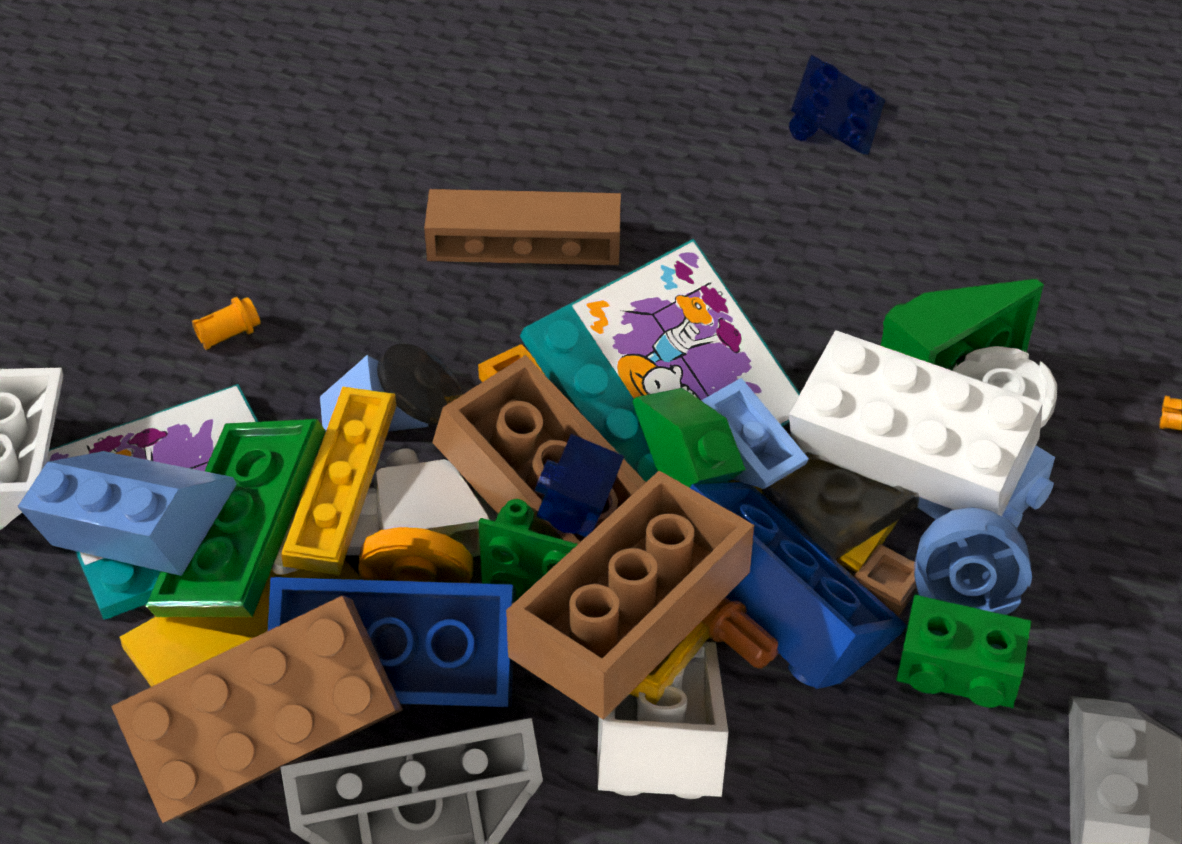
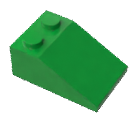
[881,279,1044,371]

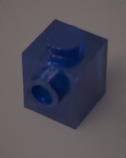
[534,434,624,537]

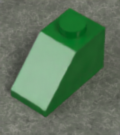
[632,388,746,488]

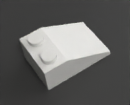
[597,642,728,799]

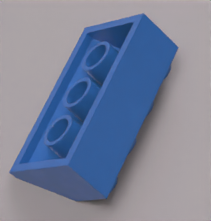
[690,482,907,689]

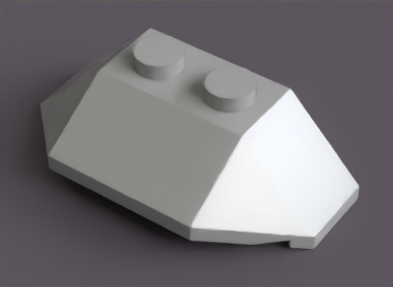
[1069,696,1182,844]
[280,718,543,844]

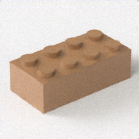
[432,355,646,544]
[506,471,754,720]
[111,596,403,823]

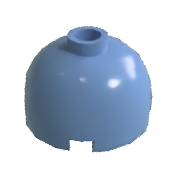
[914,507,1032,615]

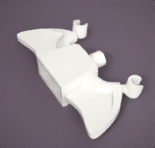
[272,449,498,575]

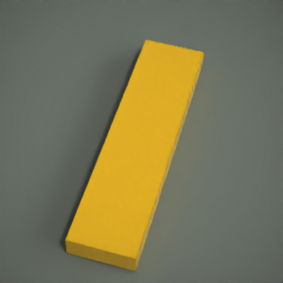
[281,386,396,575]

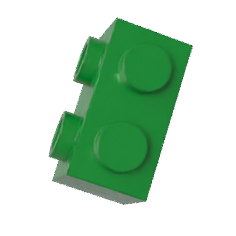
[896,595,1031,708]

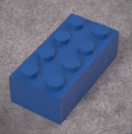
[268,577,516,707]

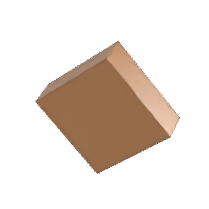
[854,544,918,615]

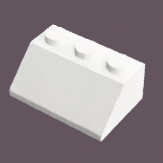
[0,368,64,530]

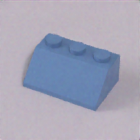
[18,451,237,576]

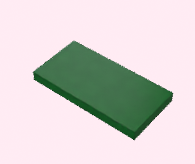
[146,419,326,617]

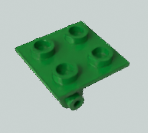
[478,499,578,601]

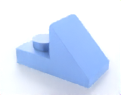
[701,378,809,489]

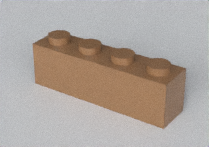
[424,189,621,265]

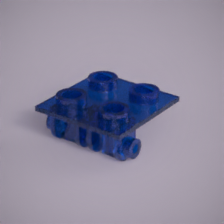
[789,54,885,155]

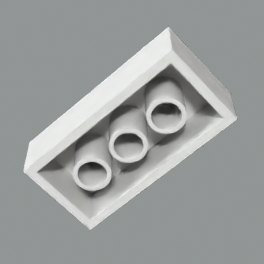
[789,330,1043,516]

